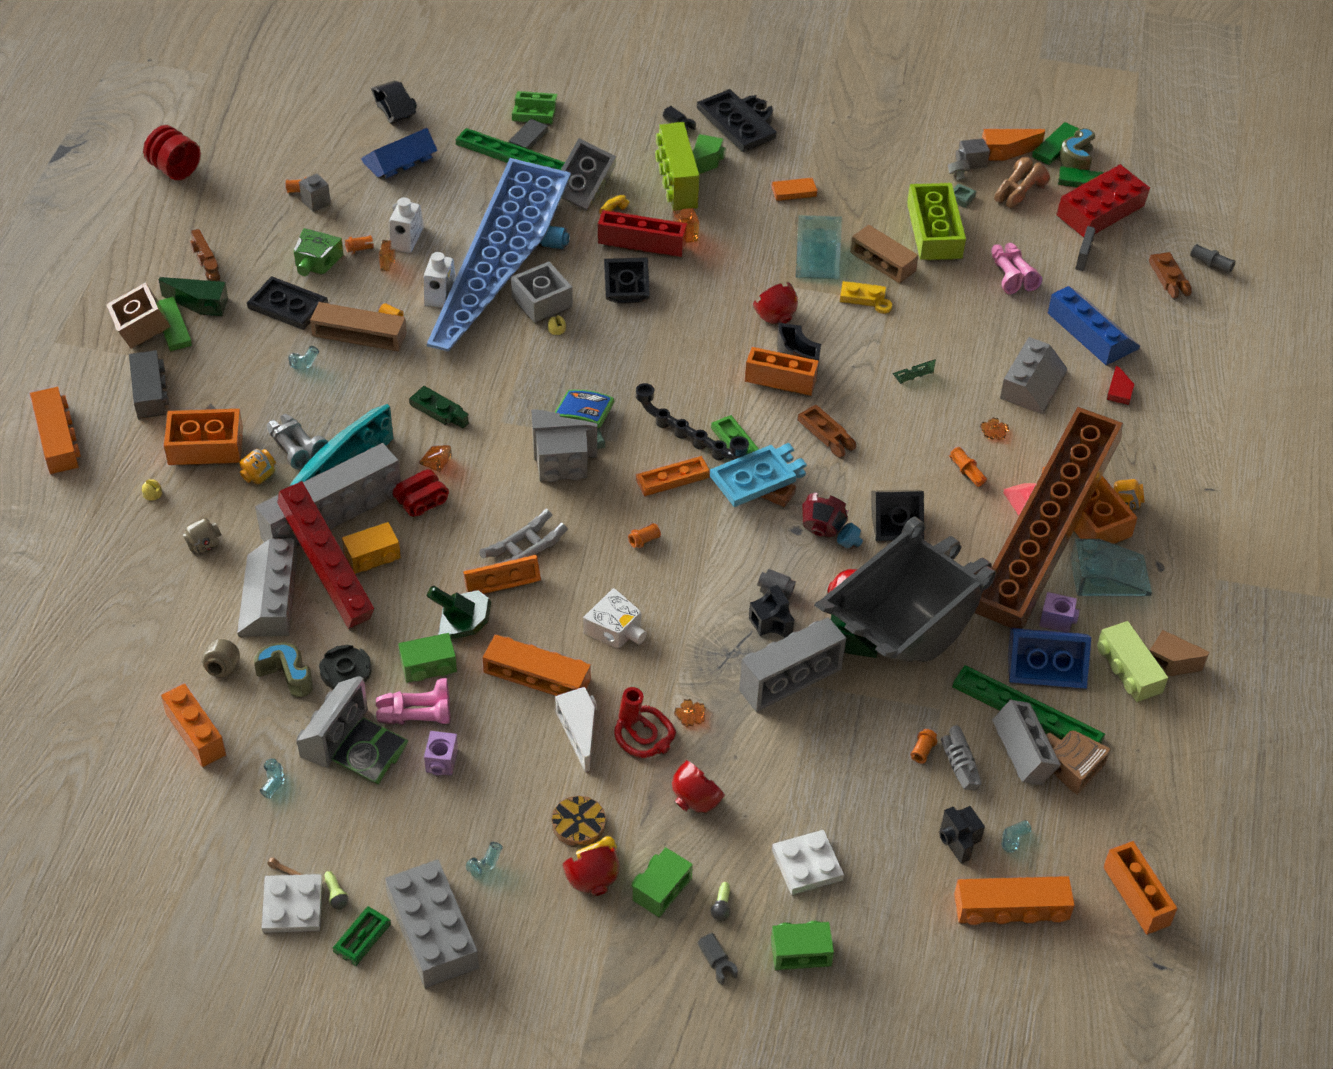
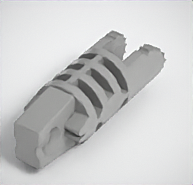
[941,725,981,790]

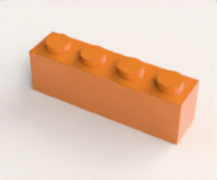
[30,387,81,474]
[483,634,591,696]
[954,876,1075,925]

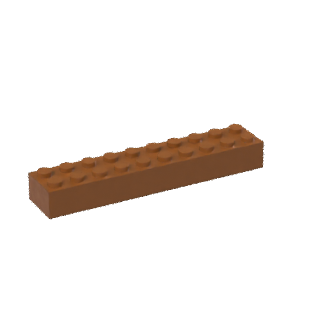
[975,407,1123,629]

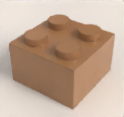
[106,283,171,349]

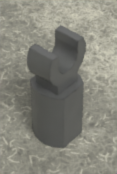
[698,933,738,985]

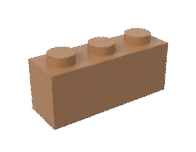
[850,224,919,284]

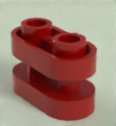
[393,469,449,517]

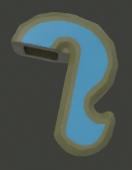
[1059,128,1095,170]
[254,642,313,697]

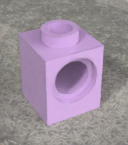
[1039,592,1080,632]
[424,731,458,775]

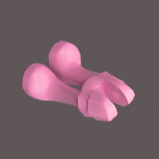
[991,243,1042,294]
[376,678,450,725]

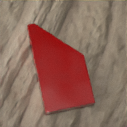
[1106,366,1134,405]

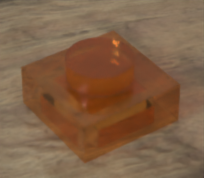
[379,240,396,271]

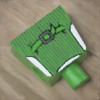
[294,228,344,276]

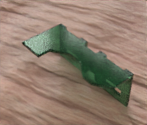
[892,359,936,384]

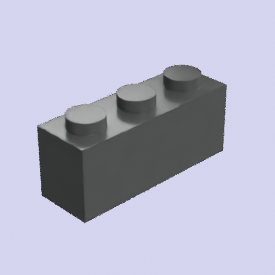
[129,350,169,419]

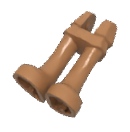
[994,157,1050,208]

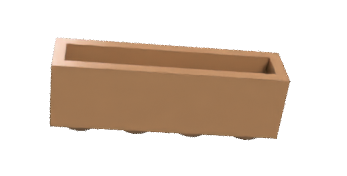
[310,302,407,352]

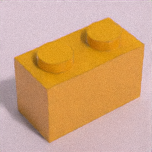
[342,522,401,574]

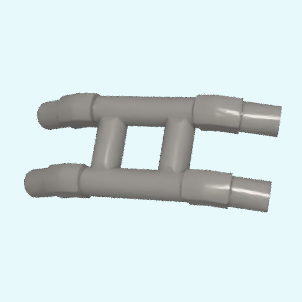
[479,509,568,564]

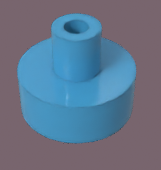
[837,523,863,548]

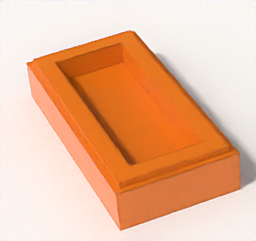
[771,177,817,201]

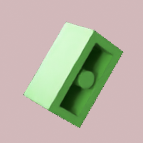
[398,633,457,683]
[631,847,693,918]
[771,921,834,970]

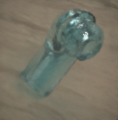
[288,346,319,369]
[260,758,285,799]
[1001,820,1031,853]
[466,842,503,877]

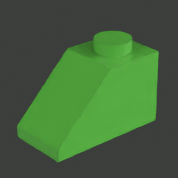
[692,134,726,174]

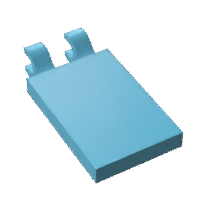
[710,443,807,507]

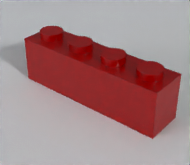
[598,210,687,257]

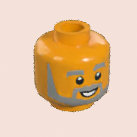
[239,449,276,484]
[1114,479,1145,510]

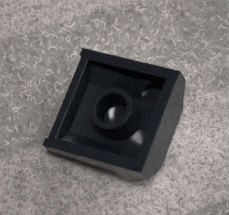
[604,257,650,303]

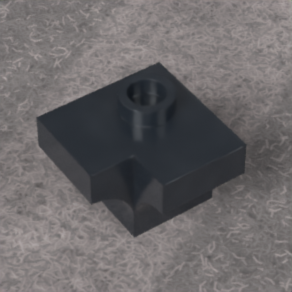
[749,585,795,638]
[939,806,985,864]

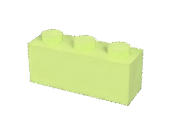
[1097,621,1168,702]

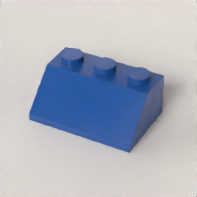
[361,128,438,178]
[1008,628,1092,689]

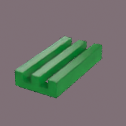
[332,906,391,966]

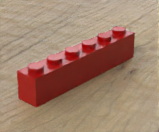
[277,481,374,629]

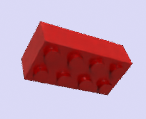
[1056,164,1150,238]

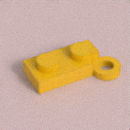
[840,281,892,314]

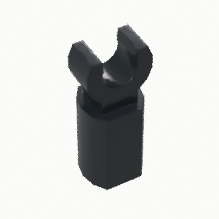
[663,106,696,134]

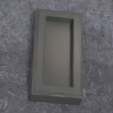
[508,119,548,150]
[1075,226,1096,271]

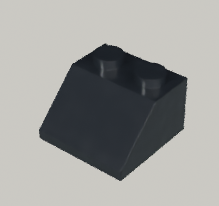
[871,490,924,541]

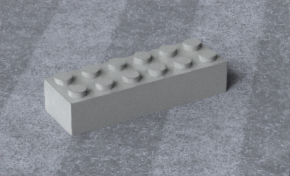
[255,443,401,547]

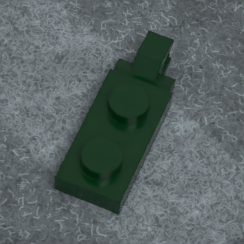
[409,386,469,429]

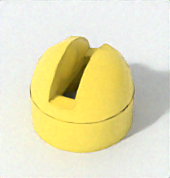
[548,315,566,335]
[142,479,162,501]

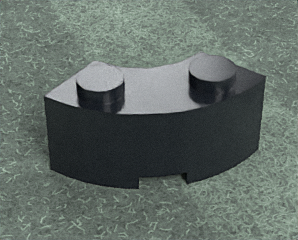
[371,80,417,123]
[777,323,821,375]

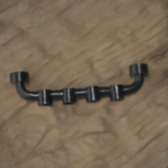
[636,383,749,460]

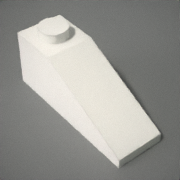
[555,687,597,772]

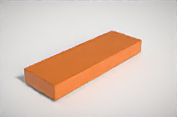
[636,456,711,497]
[463,555,541,594]

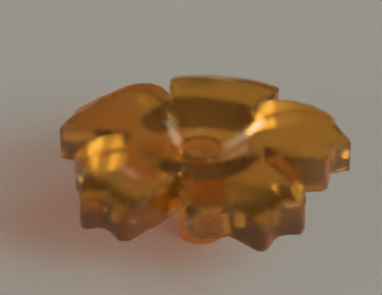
[980,417,1009,440]
[674,699,706,727]

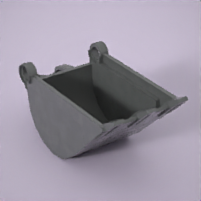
[814,517,996,662]

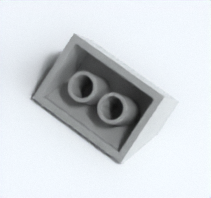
[1000,337,1068,414]
[296,676,368,768]

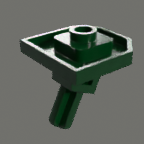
[426,586,491,639]

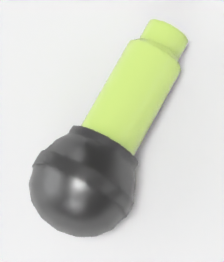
[711,882,730,921]

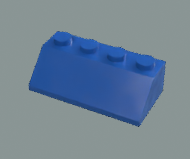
[1048,286,1140,366]

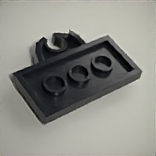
[697,89,777,152]

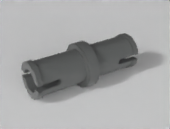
[1190,244,1236,273]

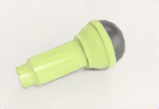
[324,871,349,909]

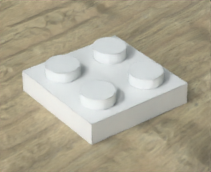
[772,830,844,895]
[262,874,323,933]

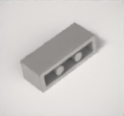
[992,700,1061,785]

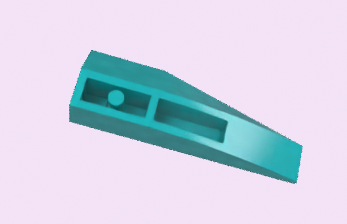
[290,404,394,486]

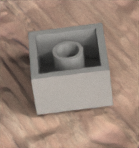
[511,262,573,323]

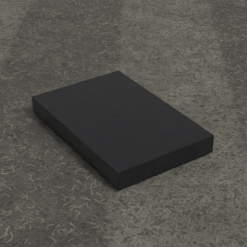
[247,276,328,330]

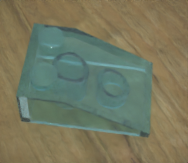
[796,215,842,279]
[1070,539,1152,596]

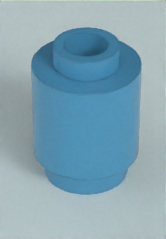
[539,226,570,249]

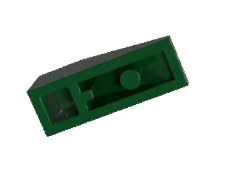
[158,277,228,317]

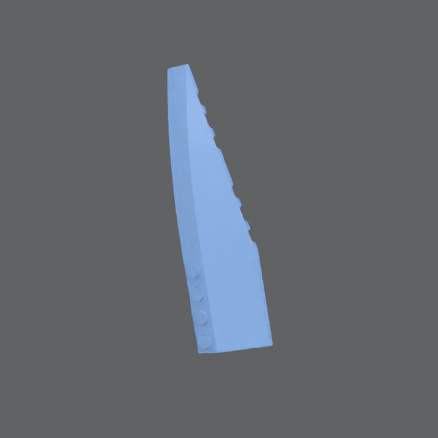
[427,158,571,352]

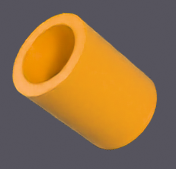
[378,303,404,317]

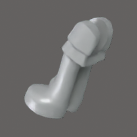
[267,414,328,470]

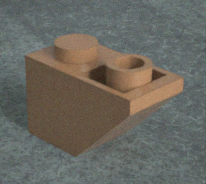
[1150,630,1210,677]

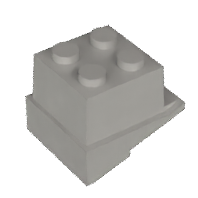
[531,409,597,482]

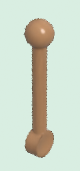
[267,858,303,875]

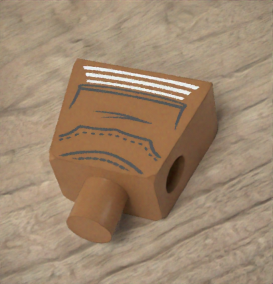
[1046,731,1111,795]

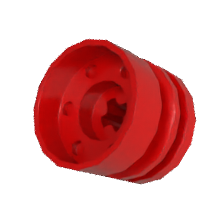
[143,125,201,181]

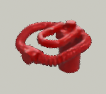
[614,687,676,759]

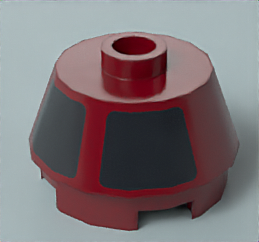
[802,493,849,537]

